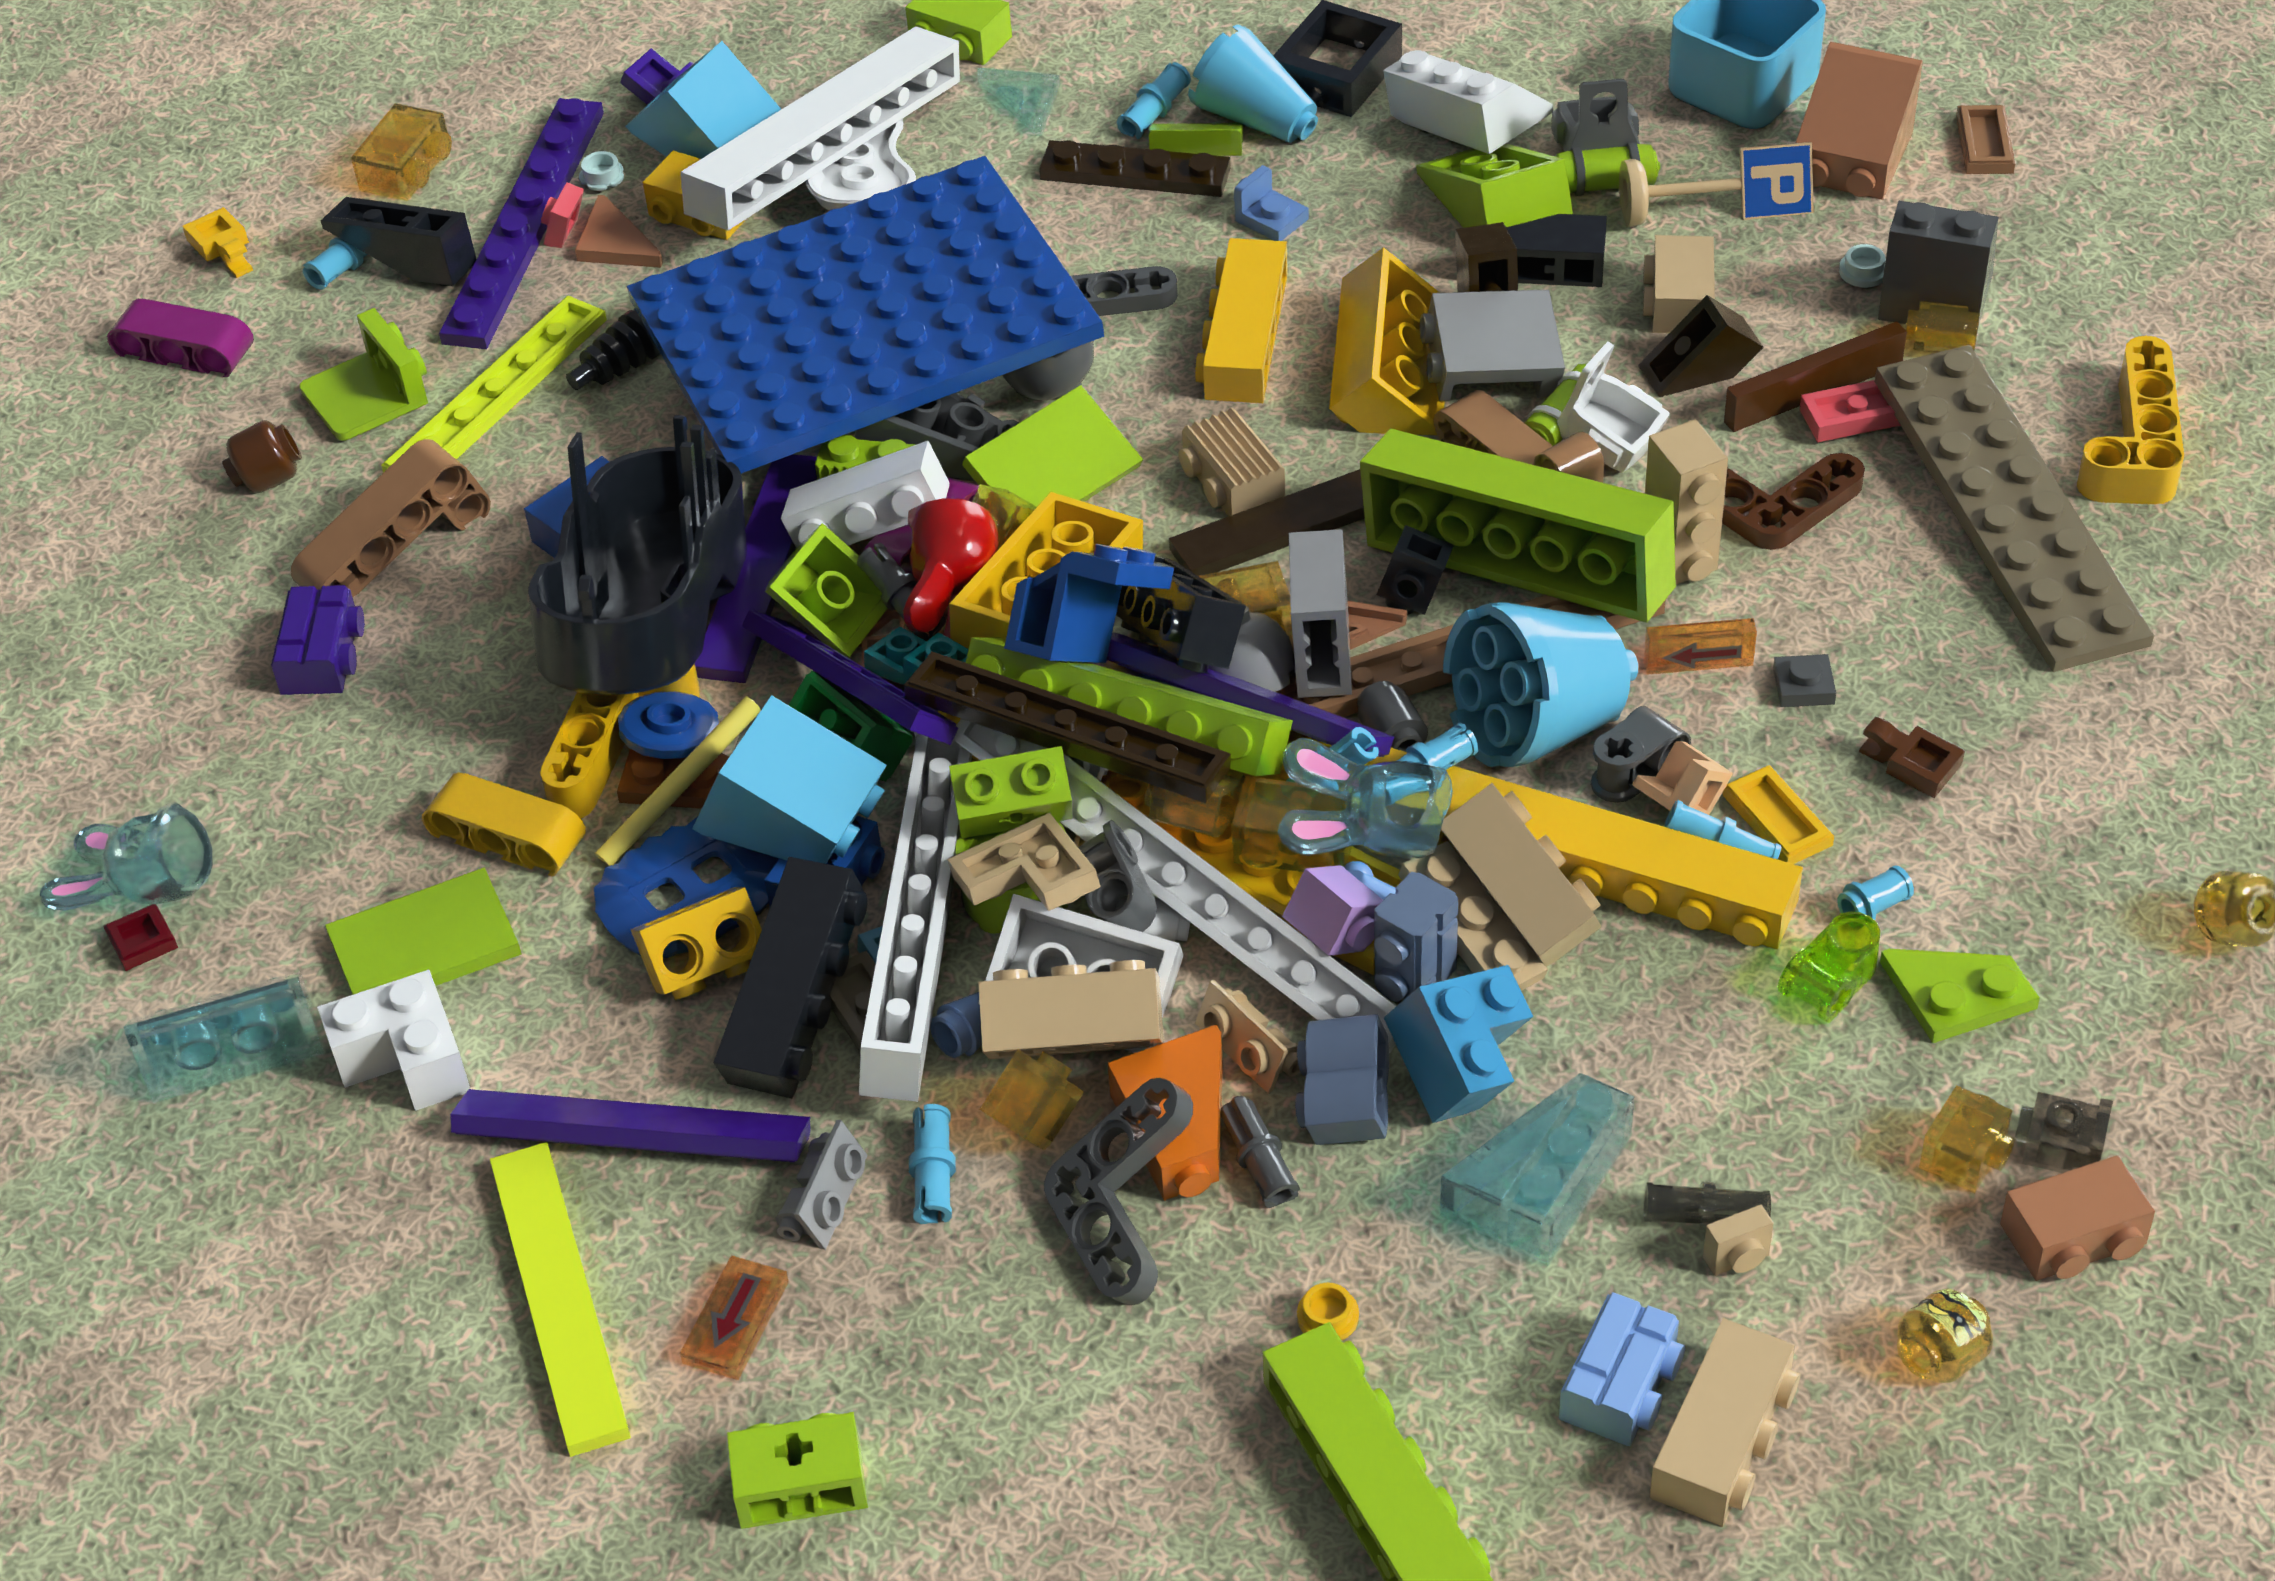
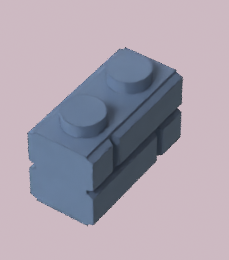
[1374,872,1458,1002]

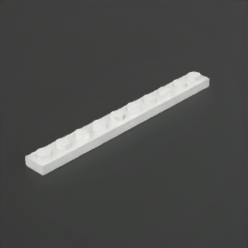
[953,719,1396,1054]

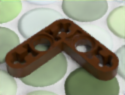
[1722,453,1865,550]

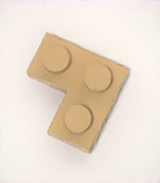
[947,813,1101,911]

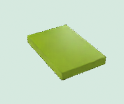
[962,385,1143,530]
[325,867,522,995]

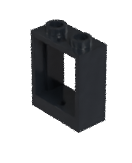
[1273,0,1402,117]

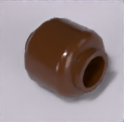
[222,420,302,493]

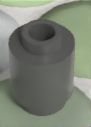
[1357,681,1428,752]

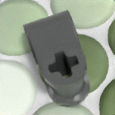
[1591,706,1691,803]
[1078,820,1157,932]

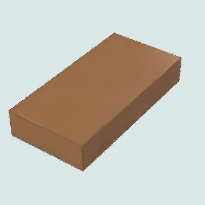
[1956,105,2015,174]

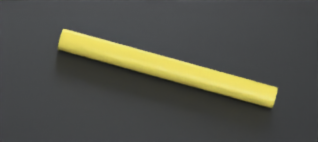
[595,696,761,866]

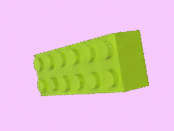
[1360,428,1676,623]

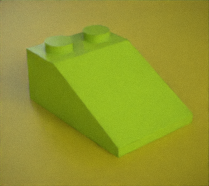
[1416,144,1573,228]

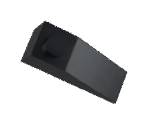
[321,197,477,286]
[1506,214,1607,287]

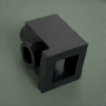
[1376,525,1454,615]

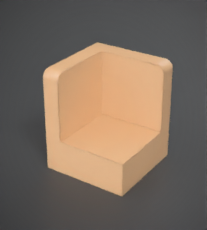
[1632,741,1733,815]

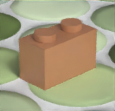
[2000,1155,2155,1281]

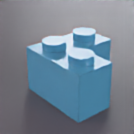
[1384,965,1533,1123]

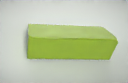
[1149,123,1243,156]

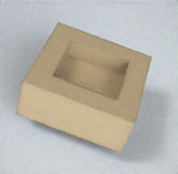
[1703,1204,1773,1276]

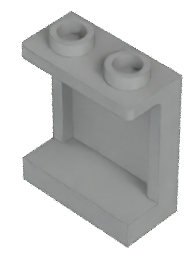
[1420,290,1565,401]

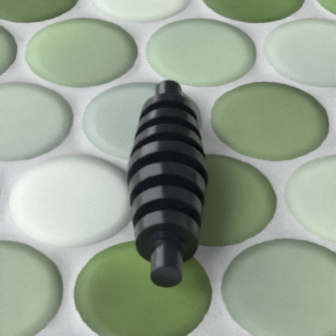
[566,308,660,390]

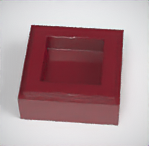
[103,903,178,971]

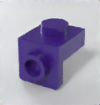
[620,48,694,105]

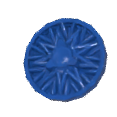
[618,691,719,759]

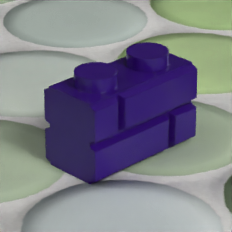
[271,585,365,695]

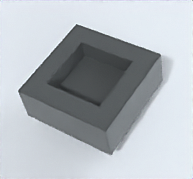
[1773,654,1836,707]

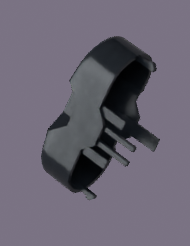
[528,415,747,695]

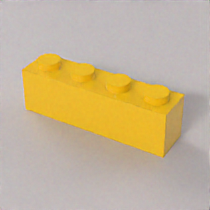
[1195,238,1288,404]

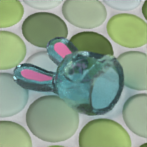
[1278,738,1453,859]
[40,802,213,911]

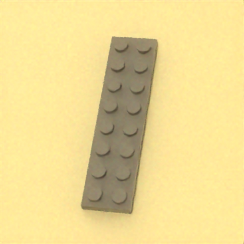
[1874,345,2154,672]

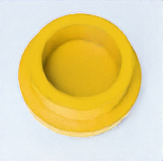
[1297,1282,1359,1340]

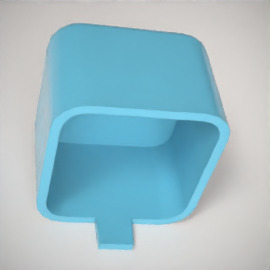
[1668,0,1826,129]

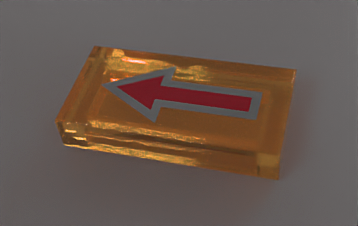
[1644,618,1757,675]
[680,1255,789,1380]

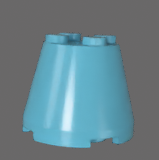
[1443,602,1638,767]

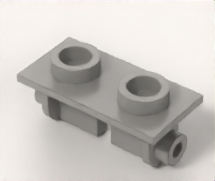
[776,1120,868,1250]

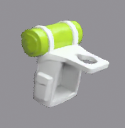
[1524,342,1670,473]

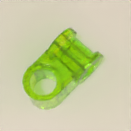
[1777,912,1880,1023]

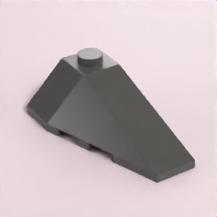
[854,392,1019,481]

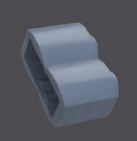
[1295,1014,1389,1145]

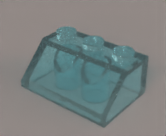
[124,971,324,1103]

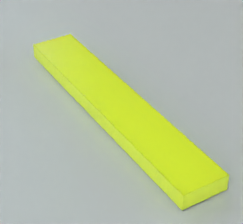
[381,295,607,473]
[490,1142,631,1457]

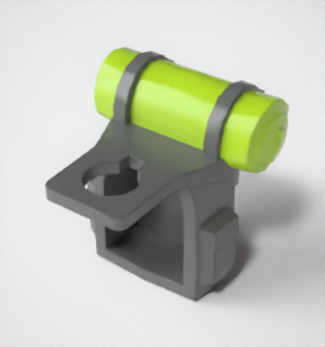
[1551,79,1660,196]

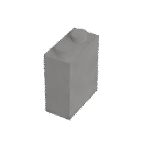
[1289,529,1352,698]

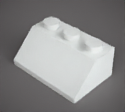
[1383,50,1554,154]
[978,894,1184,1053]

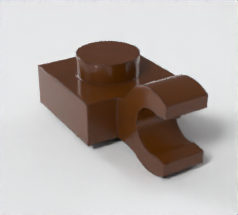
[1859,717,1965,799]

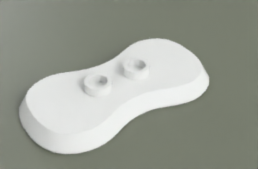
[806,119,916,210]

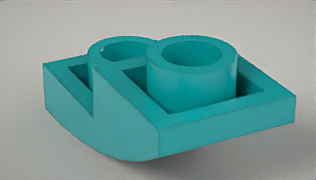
[864,626,968,685]

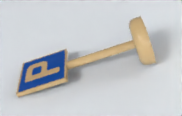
[1619,142,1814,227]

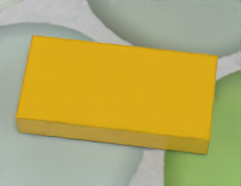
[1723,765,1834,864]

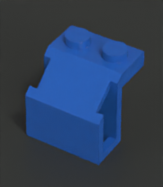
[1004,544,1174,663]

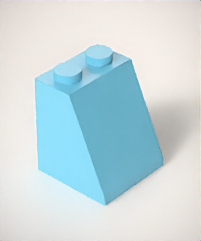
[625,41,781,159]
[692,695,887,864]

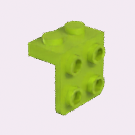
[300,308,428,441]

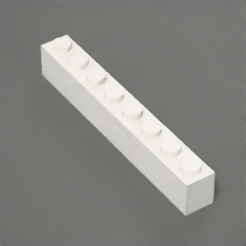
[681,26,960,231]
[859,734,972,1102]

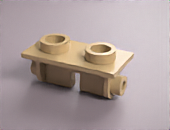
[1195,980,1300,1094]

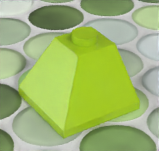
[765,523,888,658]

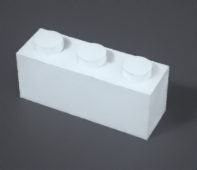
[781,441,950,548]

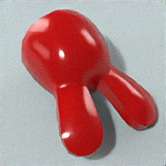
[903,498,999,639]

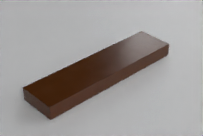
[1724,321,1907,432]

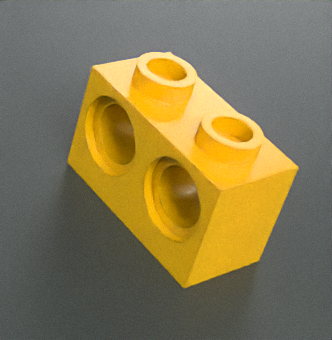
[630,887,762,1000]

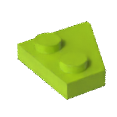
[1880,948,2040,1043]

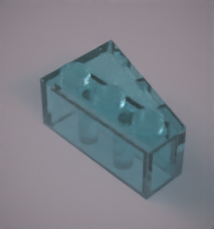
[1440,1073,1635,1266]

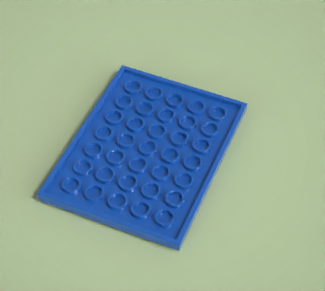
[627,156,1104,474]

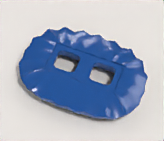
[594,816,779,958]

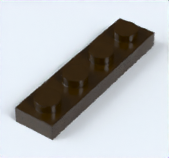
[1039,140,1231,197]

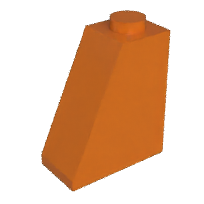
[1107,1024,1223,1201]

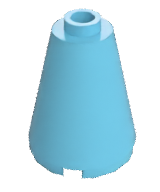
[1188,24,1318,143]

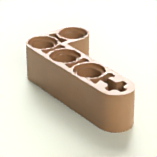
[1433,390,1604,483]
[291,439,491,597]

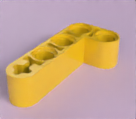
[2077,335,2184,504]
[540,663,700,819]

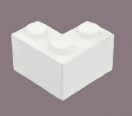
[317,970,470,1111]

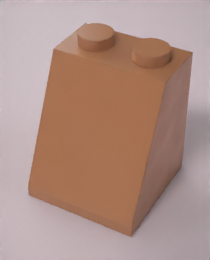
[1796,41,1923,200]

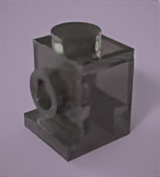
[2014,1092,2113,1173]

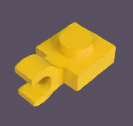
[182,207,253,278]

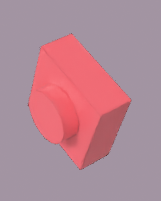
[541,182,584,248]

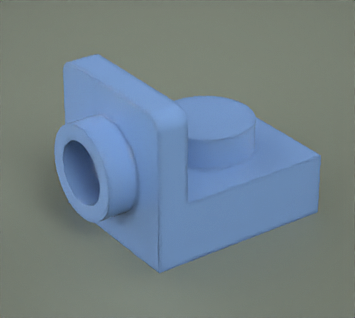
[1234,165,1309,241]

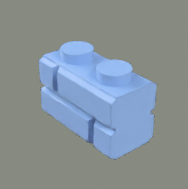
[1559,1292,1685,1446]

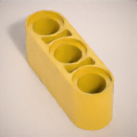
[422,772,586,876]

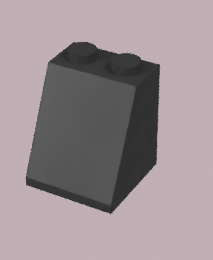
[1878,200,1999,337]

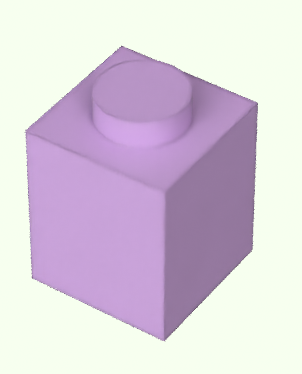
[1282,865,1383,956]

